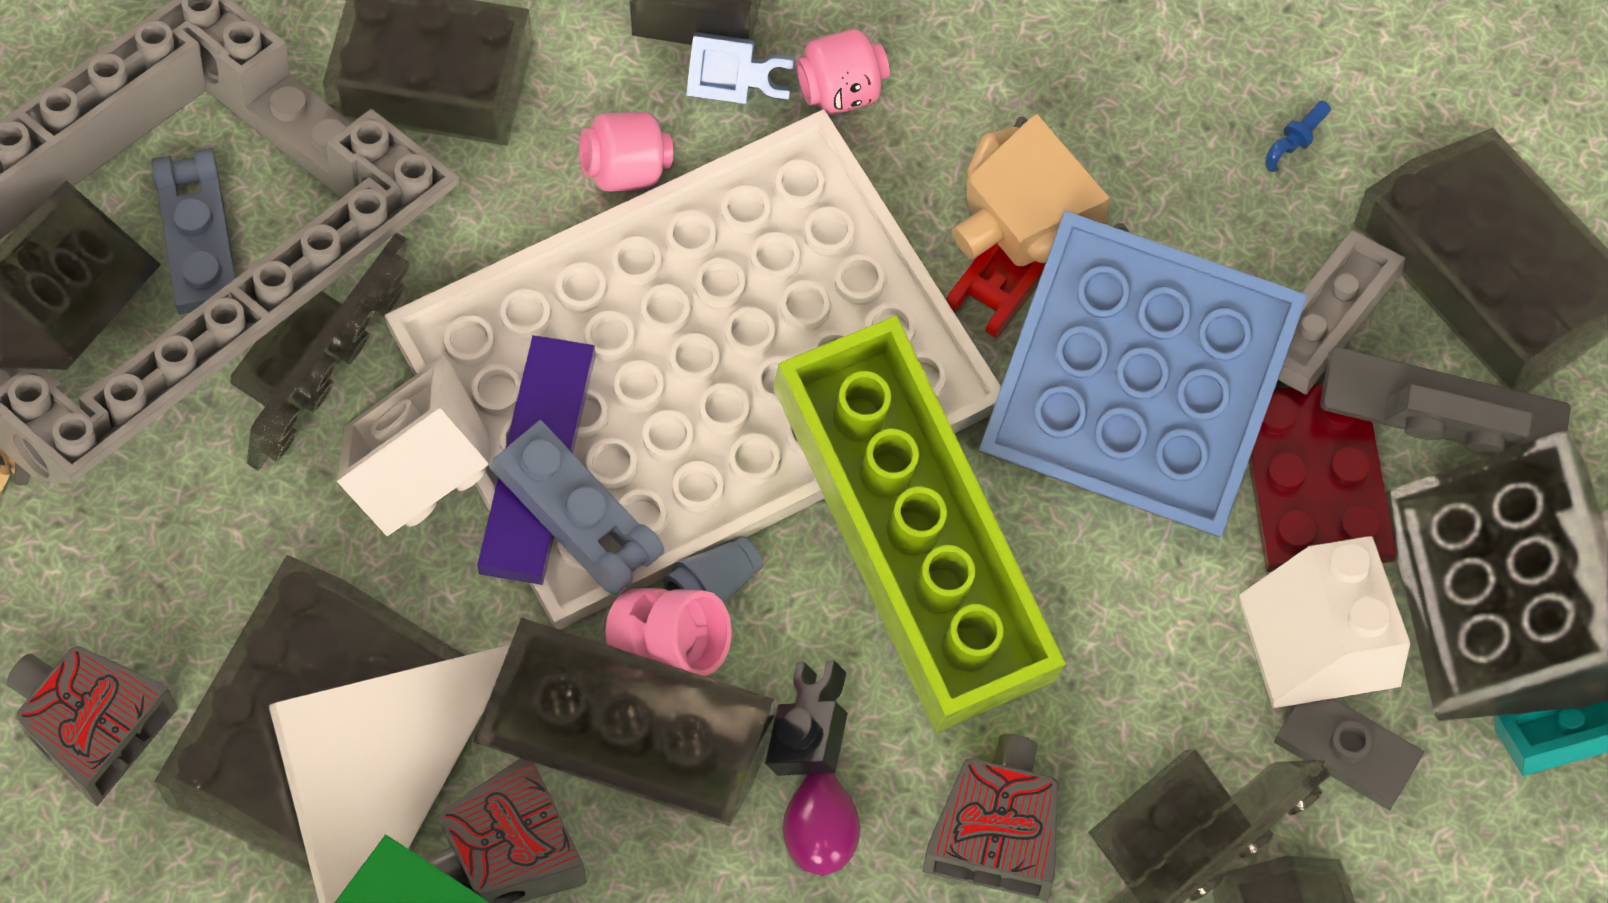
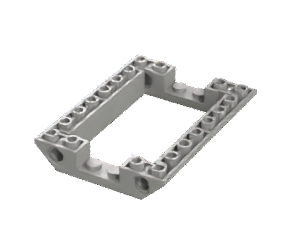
[0,0,459,484]

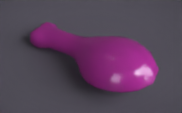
[782,773,861,876]

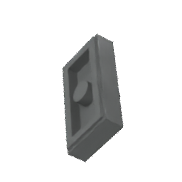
[1274,698,1425,811]

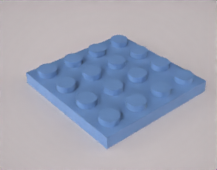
[978,211,1308,538]

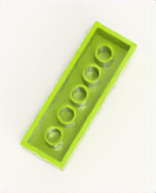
[773,315,1066,733]

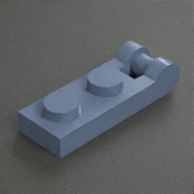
[152,147,236,315]
[489,419,664,595]

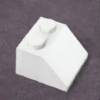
[337,356,490,536]
[1239,536,1410,709]

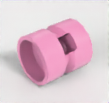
[605,588,732,677]

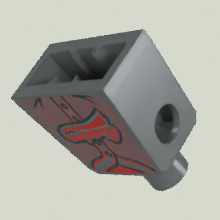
[7,646,178,807]
[923,734,1058,902]
[424,754,587,903]

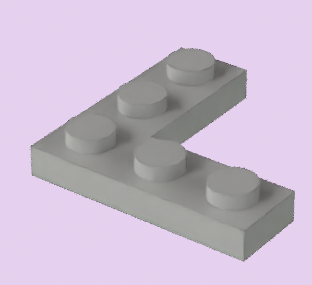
[1278,230,1405,395]

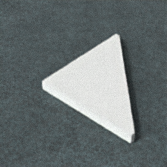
[269,644,515,903]

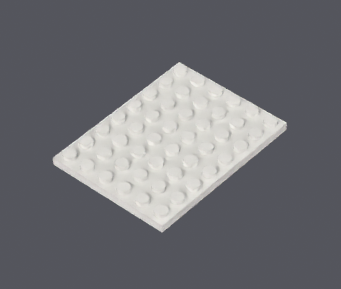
[385,109,1001,632]

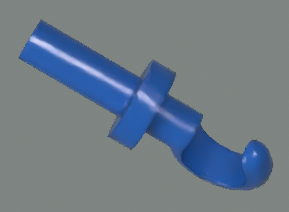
[1265,101,1331,172]

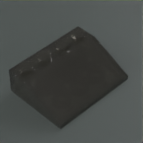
[1354,128,1608,393]
[1385,430,1608,721]
[154,555,466,872]

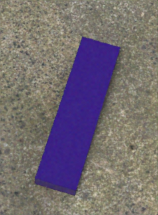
[477,335,596,585]

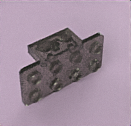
[230,232,410,471]
[1088,749,1332,903]

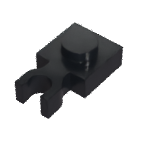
[765,660,848,776]

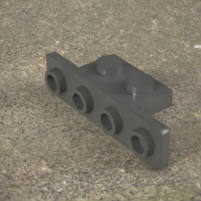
[1320,347,1571,465]

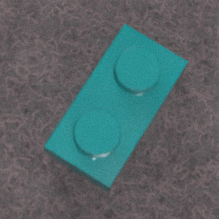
[1494,681,1608,776]

